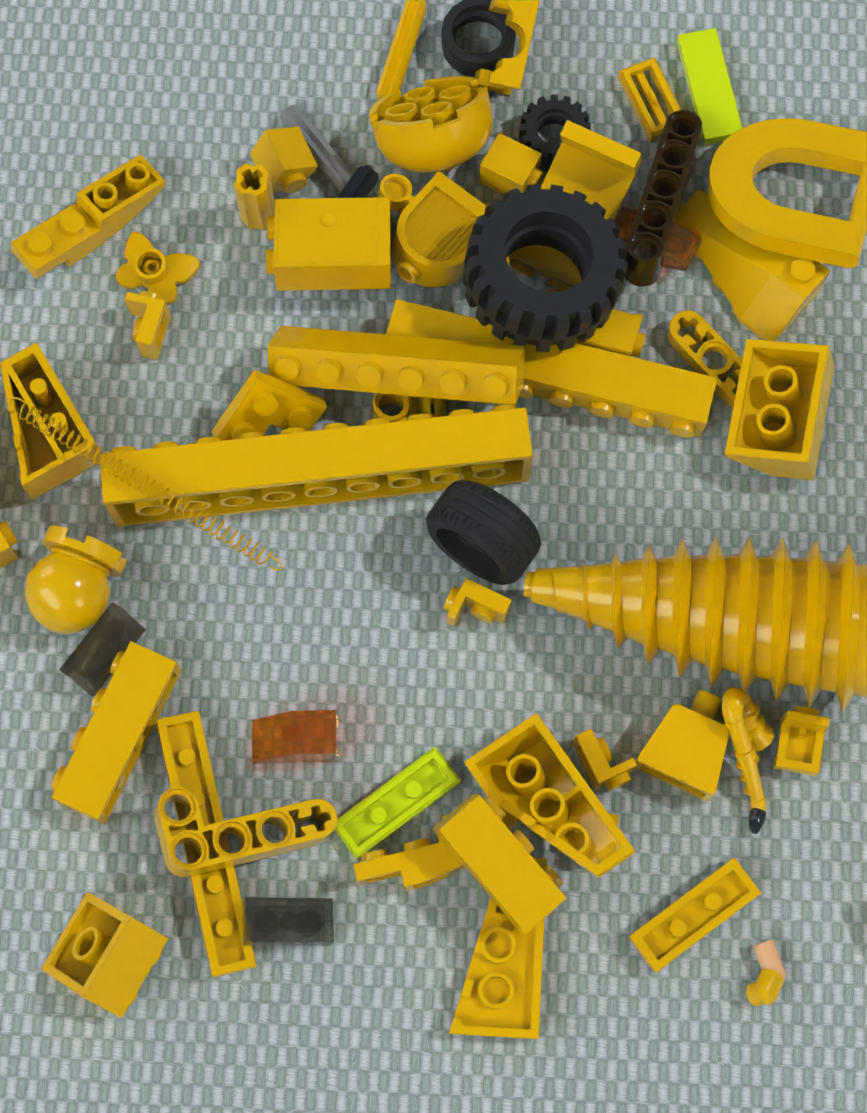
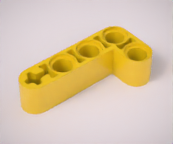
[154,787,338,877]

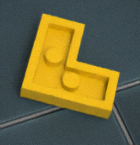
[211,369,327,441]

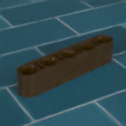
[625,110,702,287]

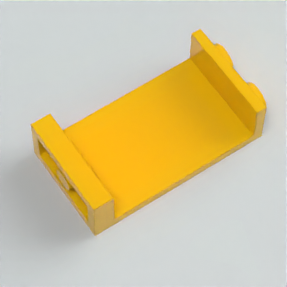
[509,120,642,292]

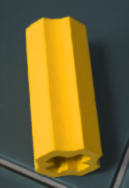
[233,163,275,231]

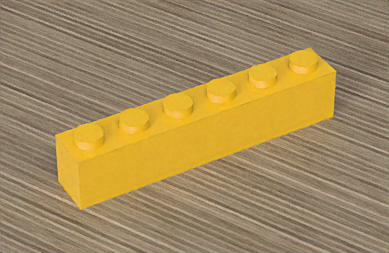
[267,325,525,405]

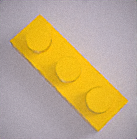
[628,857,761,973]

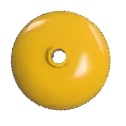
[369,76,493,173]

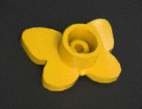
[115,231,201,305]

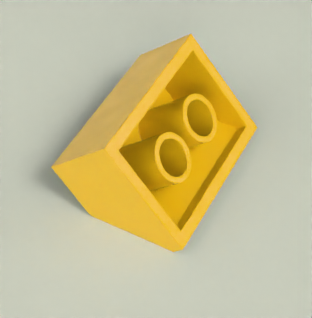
[725,339,835,481]

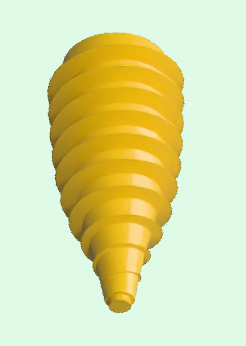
[523,536,867,714]

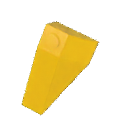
[675,189,830,341]
[464,713,636,878]

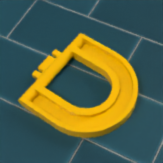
[708,118,867,268]

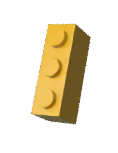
[433,794,566,934]

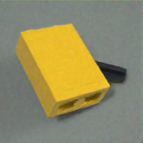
[266,165,391,291]

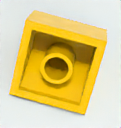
[41,891,169,1018]

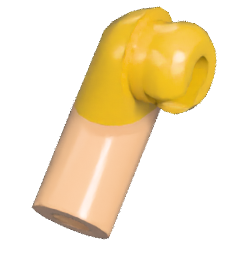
[745,939,786,1007]

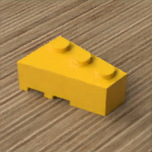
[0,342,102,500]

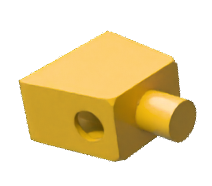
[636,690,730,802]

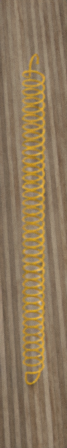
[9,397,282,571]

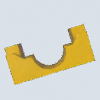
[474,0,540,95]

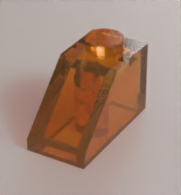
[252,710,339,764]

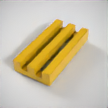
[618,57,681,143]

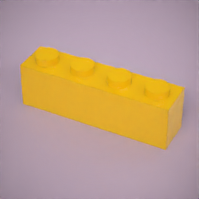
[51,641,182,825]

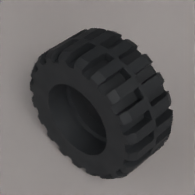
[462,184,628,352]

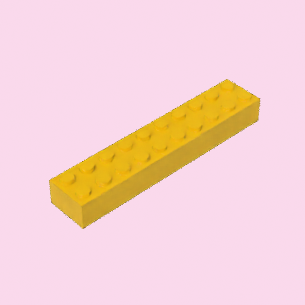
[100,404,533,527]

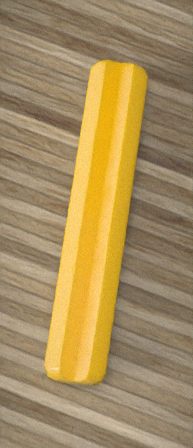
[376,0,427,100]

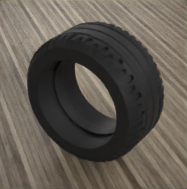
[426,480,541,585]

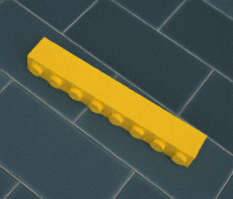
[386,299,717,438]

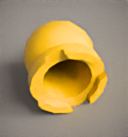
[24,525,128,635]

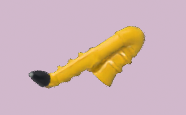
[722,687,774,834]

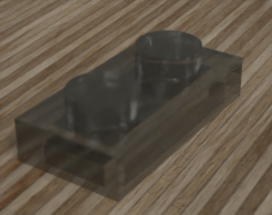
[59,602,146,697]
[242,897,334,946]

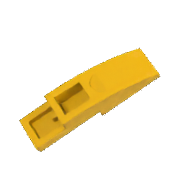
[11,154,166,279]
[353,810,519,892]

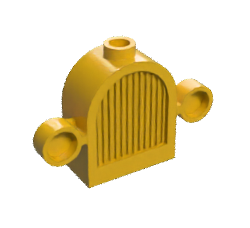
[378,171,510,288]

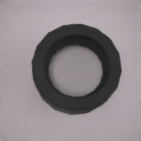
[441,0,516,77]

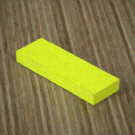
[677,28,743,146]
[334,747,461,860]

